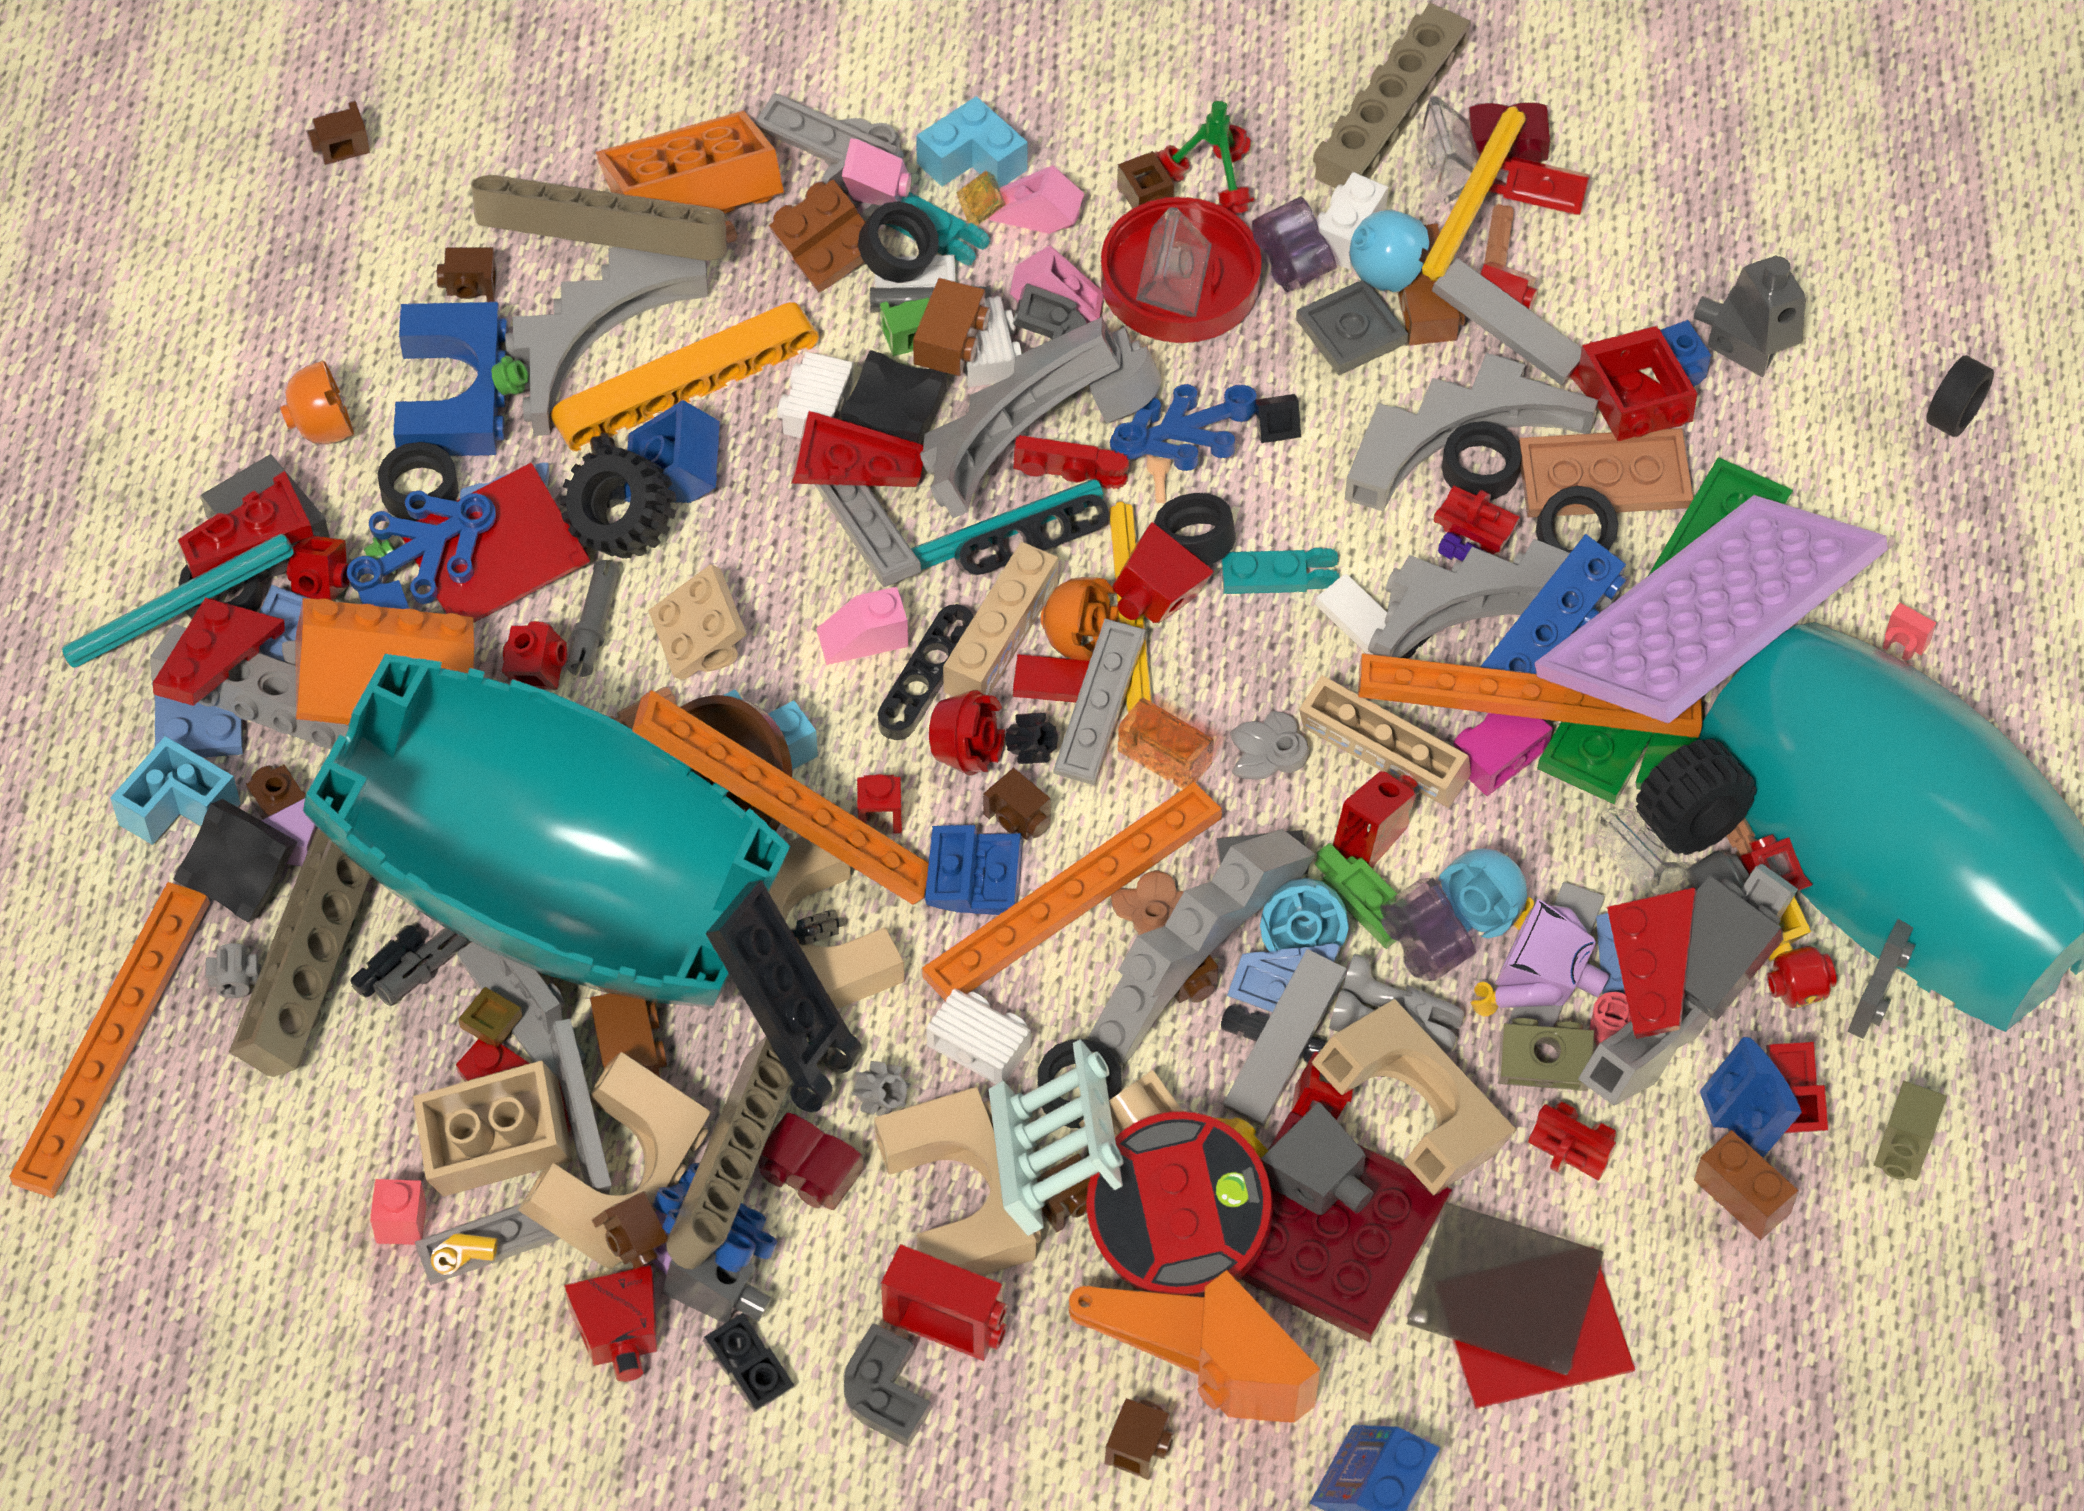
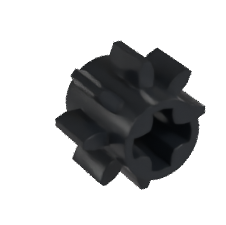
[1005,713,1058,764]

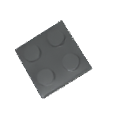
[1296,280,1408,376]

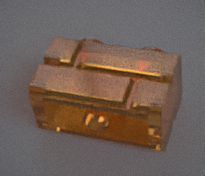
[1118,697,1214,789]

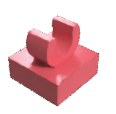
[1883,602,1936,661]

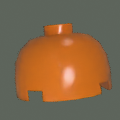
[280,360,354,445]
[1041,577,1119,661]

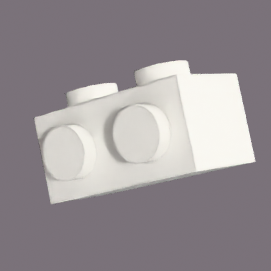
[1313,172,1388,270]

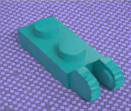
[885,192,991,266]
[1221,547,1340,594]

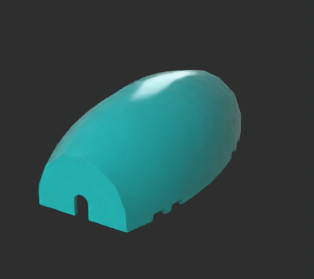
[1700,622,2084,1032]
[303,654,790,1008]

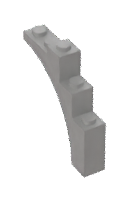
[505,247,708,436]
[920,317,1121,518]
[1344,353,1598,512]
[1368,539,1627,658]
[1088,829,1315,1064]
[1578,864,1798,1106]

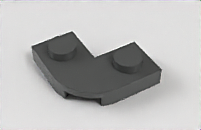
[1012,283,1087,341]
[1847,919,1916,1039]
[844,1323,931,1447]

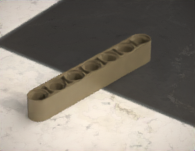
[471,175,728,261]
[666,1036,792,1269]

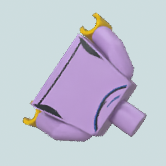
[1470,896,1609,1016]

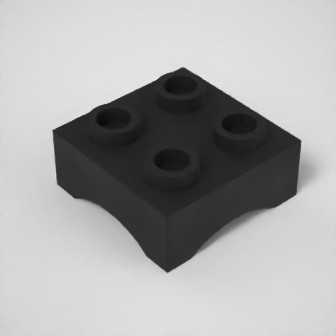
[841,350,947,445]
[173,799,298,923]

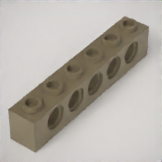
[1313,3,1471,188]
[229,828,372,1077]

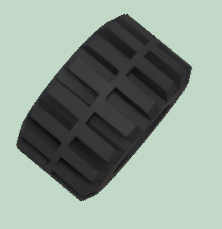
[560,447,676,559]
[1636,739,1756,855]

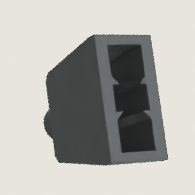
[1730,255,1806,356]
[1693,286,1777,377]
[1261,1102,1373,1215]
[662,1252,773,1324]

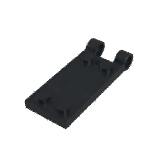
[705,880,862,1113]

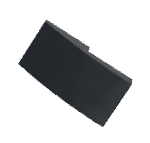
[703,1313,795,1412]

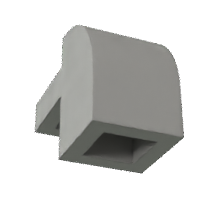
[1090,328,1161,424]

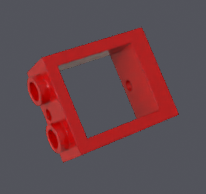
[1578,326,1697,442]
[881,1244,1008,1361]

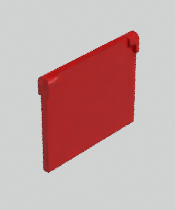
[401,462,590,623]
[1435,1246,1635,1409]

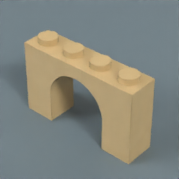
[769,836,905,1009]
[1311,999,1516,1195]
[518,1052,711,1269]
[874,1087,1042,1276]

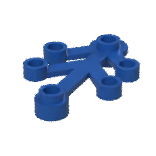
[1110,384,1257,471]
[347,490,496,604]
[652,1163,777,1272]

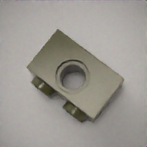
[1498,1018,1594,1091]
[1873,1080,1947,1181]

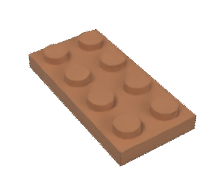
[1518,428,1693,518]

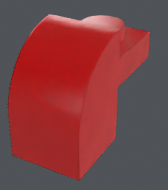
[1766,1042,1828,1134]

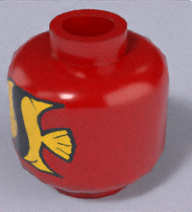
[1767,946,1837,1009]

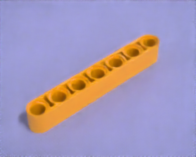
[550,302,819,451]

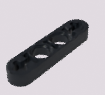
[955,494,1109,575]
[877,604,974,740]

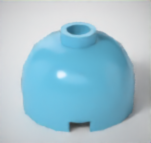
[1349,209,1429,292]
[1438,848,1528,938]
[1260,878,1349,952]

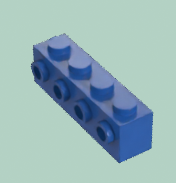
[1480,534,1627,674]

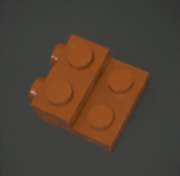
[769,179,882,293]

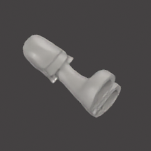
[1329,954,1464,1053]

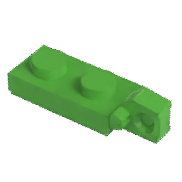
[1315,843,1420,949]

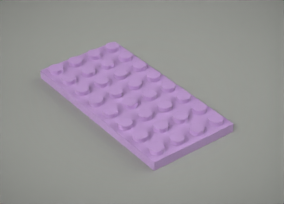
[1535,495,1888,723]

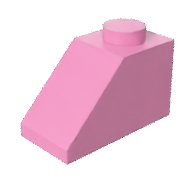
[842,138,911,206]
[988,165,1084,234]
[1010,245,1104,323]
[816,587,908,665]

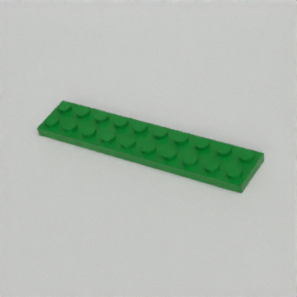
[1537,457,1793,805]

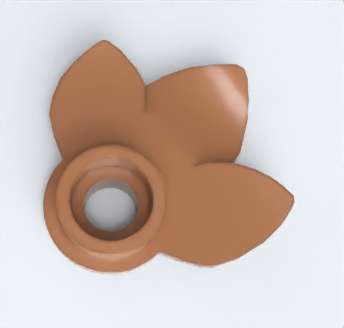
[1111,870,1184,935]

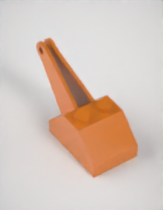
[1069,1270,1320,1423]

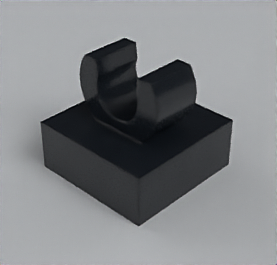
[1255,394,1301,443]

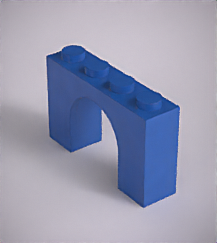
[393,302,509,456]

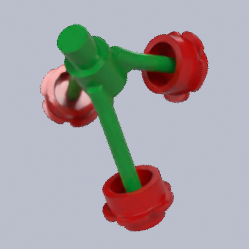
[1155,101,1255,214]

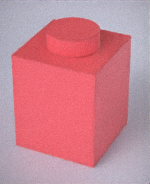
[370,1179,427,1245]

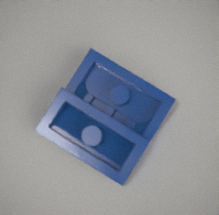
[925,825,1023,915]
[1699,1037,1801,1158]

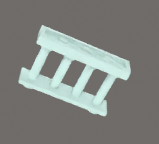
[989,1039,1123,1236]

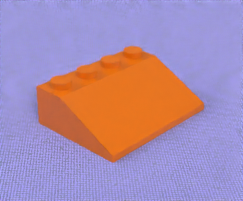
[595,110,784,213]
[295,598,474,725]

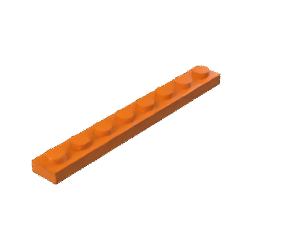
[1358,653,1702,738]
[632,690,929,905]
[922,782,1222,1002]
[9,882,210,1199]

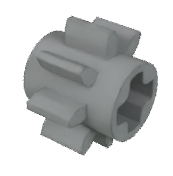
[205,943,261,998]
[851,1060,910,1116]

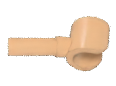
[1146,454,1171,503]

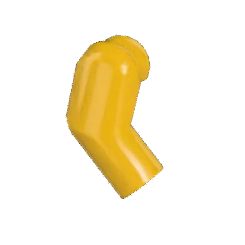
[431,1233,498,1275]

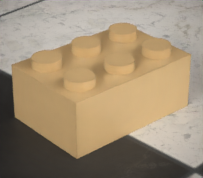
[413,1061,573,1197]

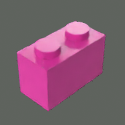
[1453,713,1553,796]

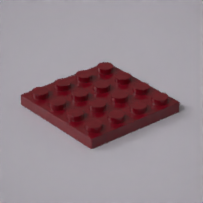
[1240,1112,1453,1343]

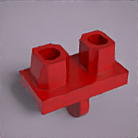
[1433,485,1520,554]
[1528,1101,1617,1181]

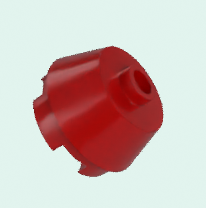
[929,690,1005,776]

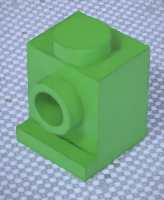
[880,297,929,357]

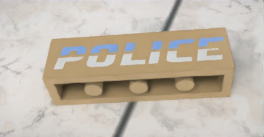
[943,542,1058,696]
[1299,675,1471,808]

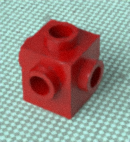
[287,536,350,601]
[502,621,567,689]

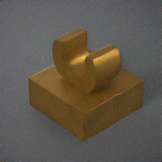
[458,987,522,1048]

